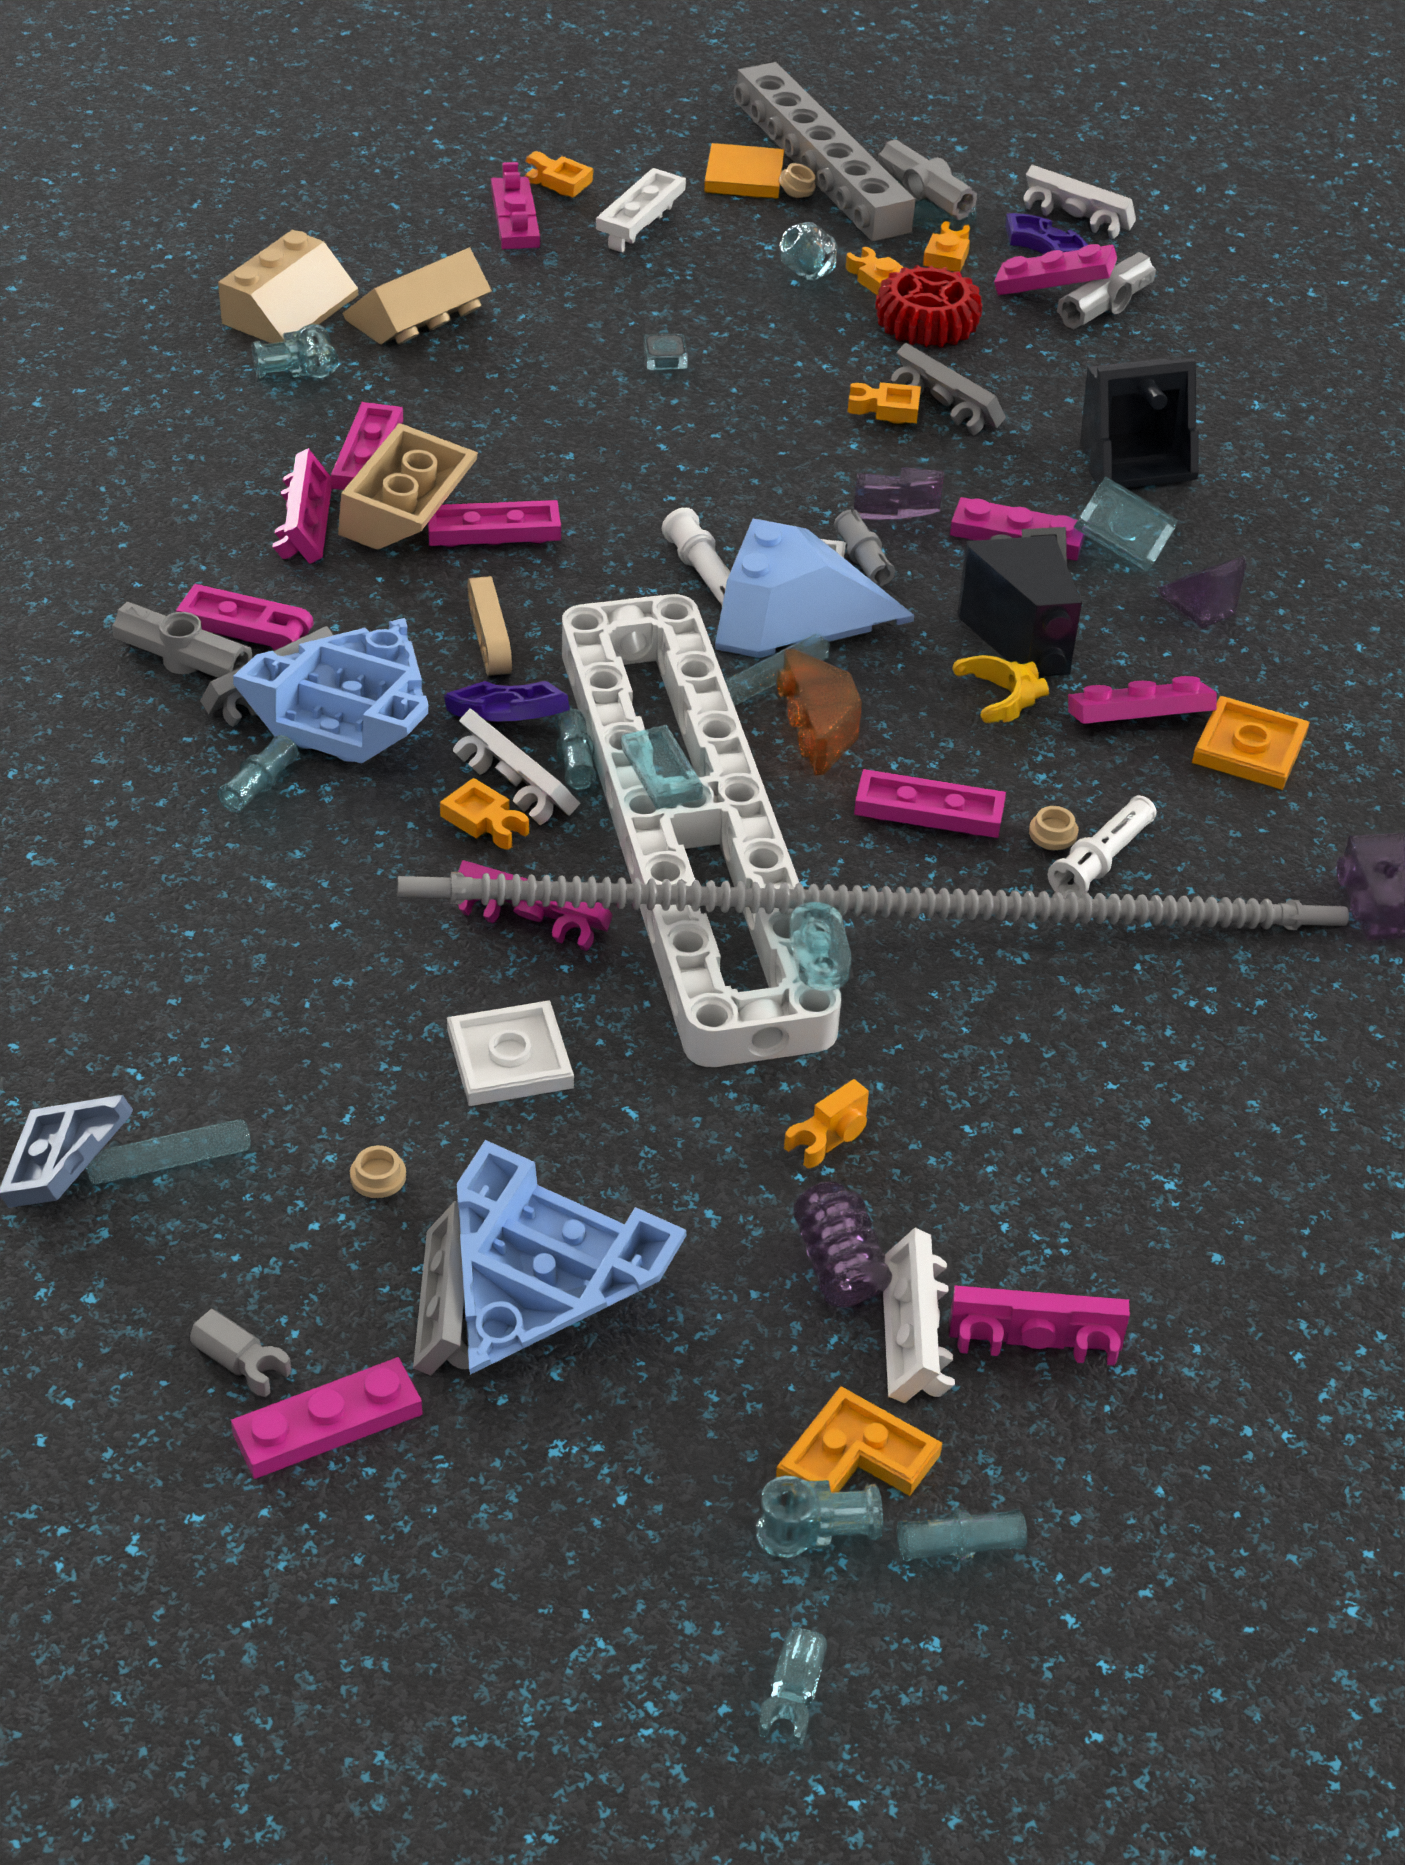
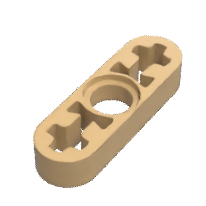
[468,576,512,676]

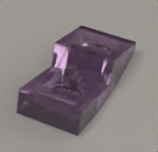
[854,467,944,519]

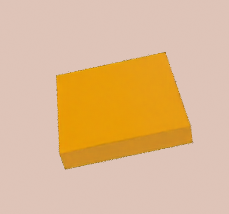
[704,143,785,199]
[1192,696,1310,790]

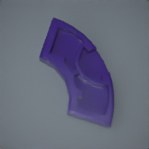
[1005,213,1088,255]
[444,681,570,721]

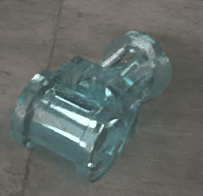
[252,324,339,378]
[756,1476,883,1558]

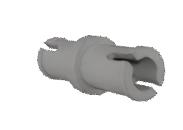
[834,510,895,586]

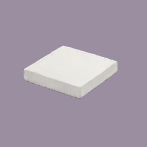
[447,1000,574,1106]

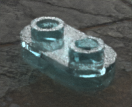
[789,902,852,991]

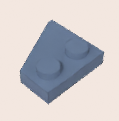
[0,1095,133,1208]

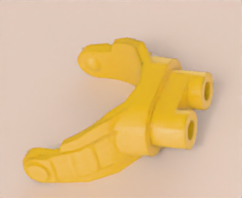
[952,655,1049,723]

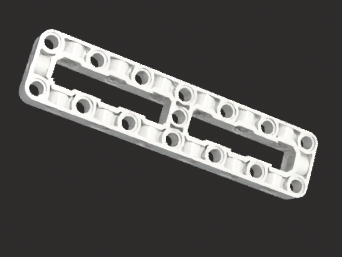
[562,594,841,1067]

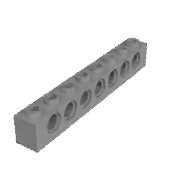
[734,62,915,242]

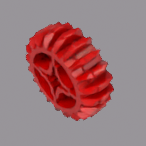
[875,265,983,348]

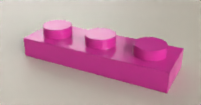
[994,244,1117,295]
[331,402,403,490]
[950,497,1087,561]
[427,500,561,547]
[1068,676,1217,724]
[854,769,1006,838]
[231,1357,423,1479]

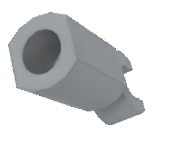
[190,1308,291,1397]

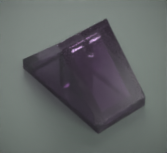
[1158,556,1246,629]

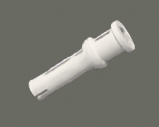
[661,507,730,605]
[1047,795,1157,898]

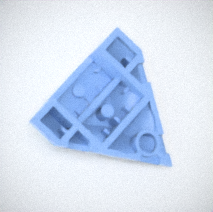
[715,518,914,658]
[233,618,428,764]
[457,1140,687,1375]

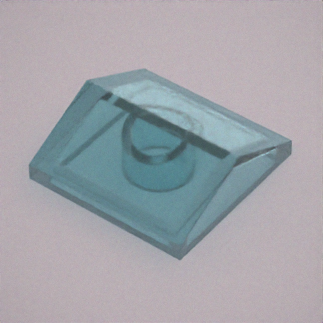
[1073,476,1179,572]

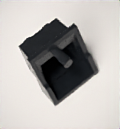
[1080,358,1199,491]

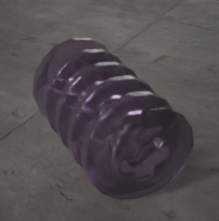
[793,1182,892,1308]

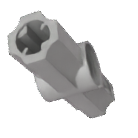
[878,139,977,220]
[1057,252,1156,329]
[112,602,252,678]

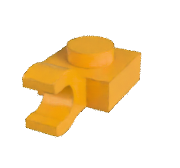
[525,151,593,198]
[784,1079,869,1168]

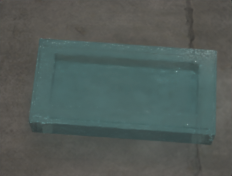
[621,725,703,809]

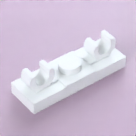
[1024,165,1136,239]
[596,168,686,253]
[453,709,581,825]
[881,1228,955,1403]

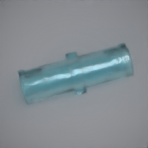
[555,708,596,790]
[218,735,299,812]
[897,1509,1027,1562]

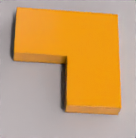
[776,1386,942,1508]

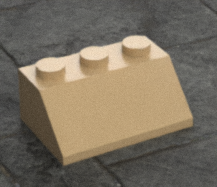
[218,230,358,349]
[342,247,492,345]
[338,423,478,550]

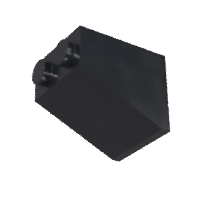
[957,535,1082,677]

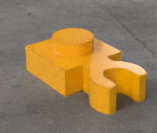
[923,221,970,272]
[846,247,903,295]
[847,382,921,424]
[440,778,529,850]

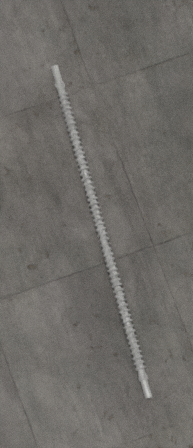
[397,872,1349,930]

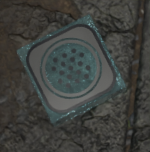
[643,334,688,370]

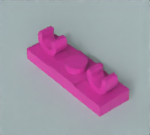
[491,162,540,249]
[272,448,332,564]
[458,860,613,951]
[949,1285,1130,1366]

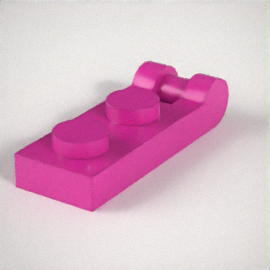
[176,584,314,651]

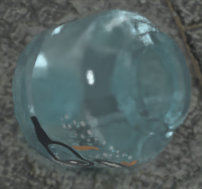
[780,222,837,281]

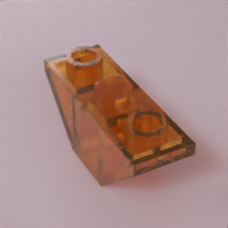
[776,649,862,776]

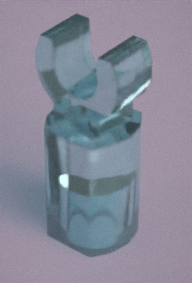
[758,1627,828,1746]

